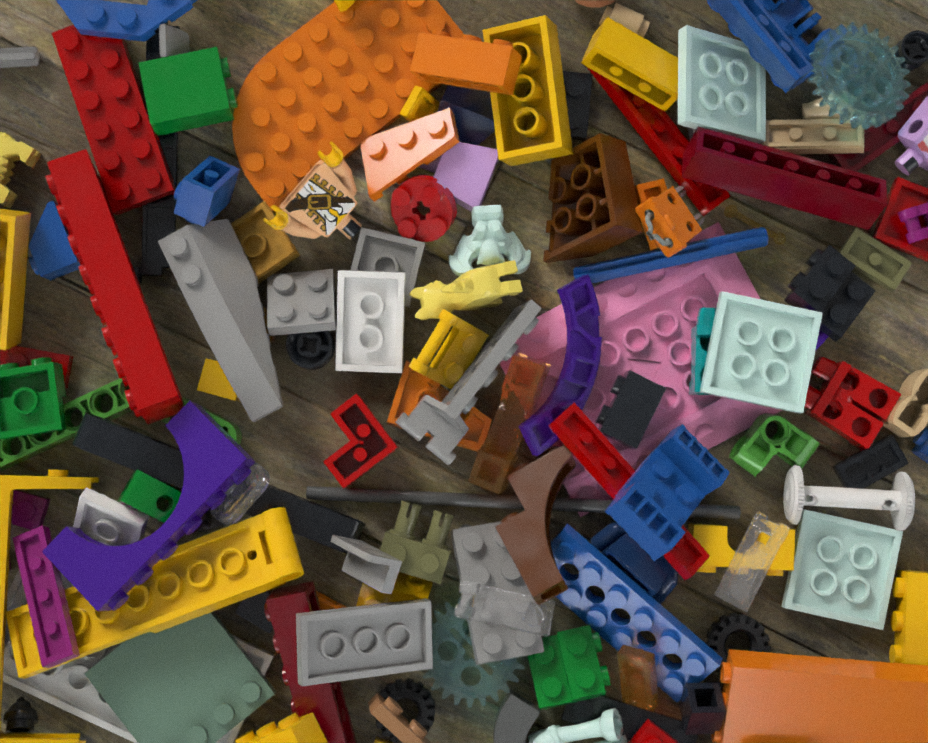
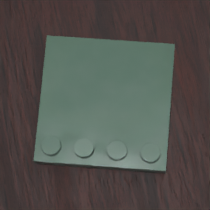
[84,611,277,743]

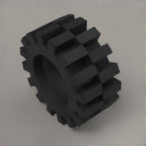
[706,613,771,669]
[376,678,435,743]

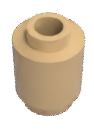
[599,3,650,38]

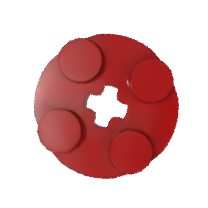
[391,175,457,242]

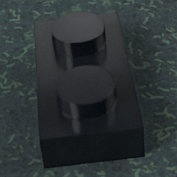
[563,71,592,141]

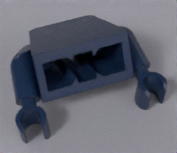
[591,522,678,604]

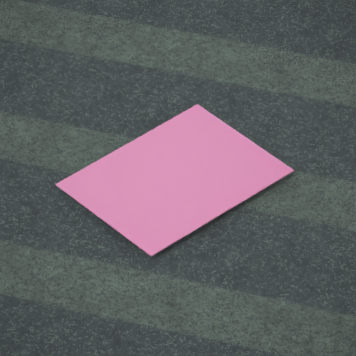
[500,222,782,517]

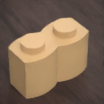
[881,368,928,438]

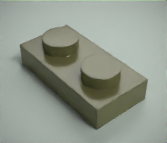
[839,227,912,292]

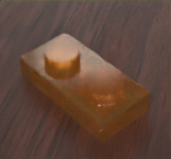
[617,645,659,712]

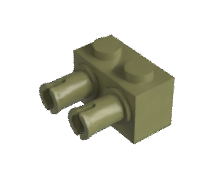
[380,500,454,584]

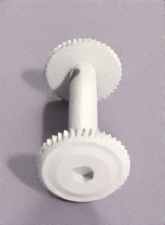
[783,465,915,531]

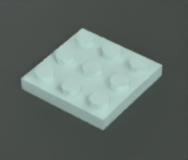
[678,25,766,144]
[700,291,823,414]
[781,509,903,630]

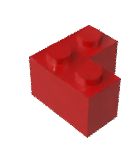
[323,393,399,489]

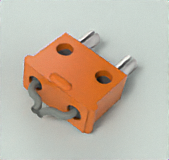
[635,186,704,258]

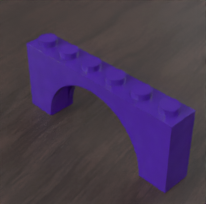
[42,401,255,611]

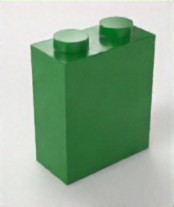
[139,47,238,136]

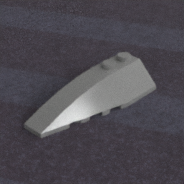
[158,219,284,422]

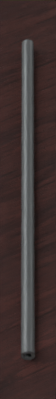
[306,486,741,519]

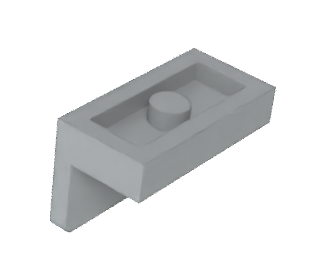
[330,535,402,594]

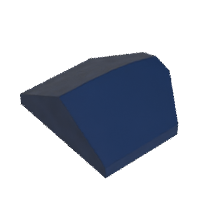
[437,85,495,145]

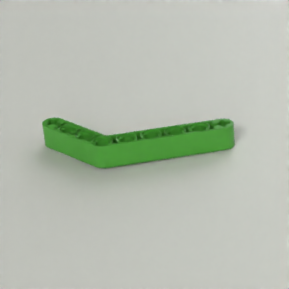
[0,378,242,472]

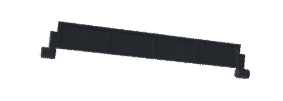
[133,21,180,284]

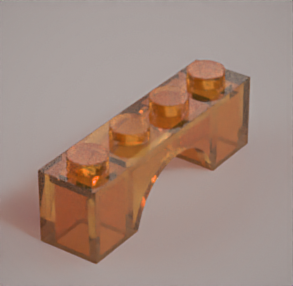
[468,353,551,494]

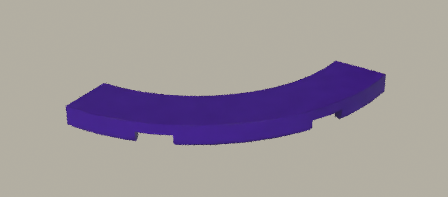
[519,274,602,456]

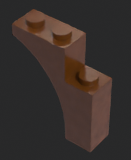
[495,444,576,606]

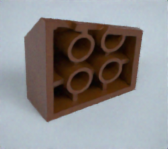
[543,133,643,263]

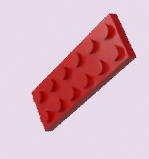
[52,24,176,215]

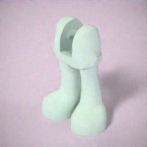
[528,708,627,743]

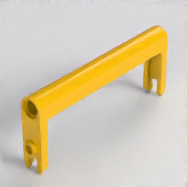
[0,469,99,743]

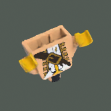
[263,142,362,239]

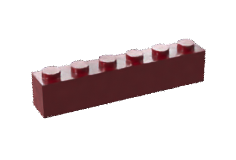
[682,126,887,230]
[264,581,357,743]

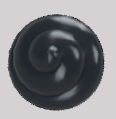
[3,697,38,733]

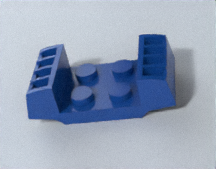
[605,424,730,561]

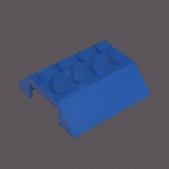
[707,0,847,93]

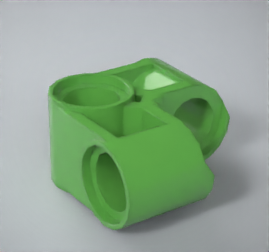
[729,413,820,478]

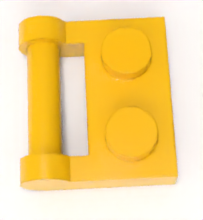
[409,308,489,389]

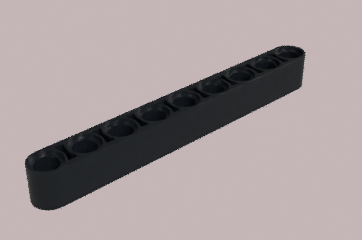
[72,412,366,554]

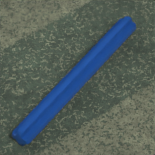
[573,227,769,283]

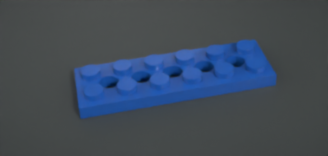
[551,523,723,702]

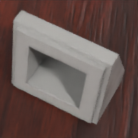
[159,24,190,58]

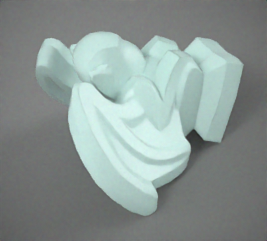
[448,205,531,277]

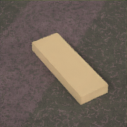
[762,118,864,154]

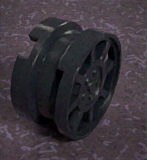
[286,331,335,370]

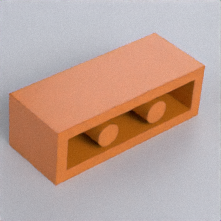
[410,30,522,96]

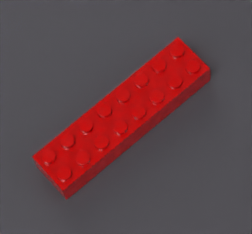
[45,149,185,425]

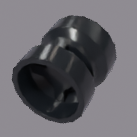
[891,30,928,72]

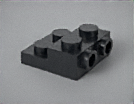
[784,245,876,342]

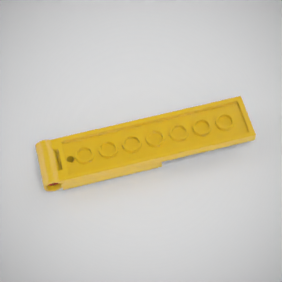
[5,507,304,679]

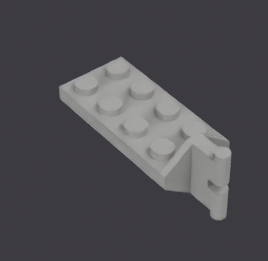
[395,299,542,466]

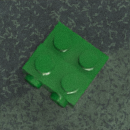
[0,357,66,440]
[527,625,611,710]

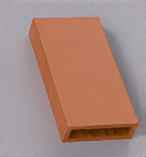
[711,649,928,743]

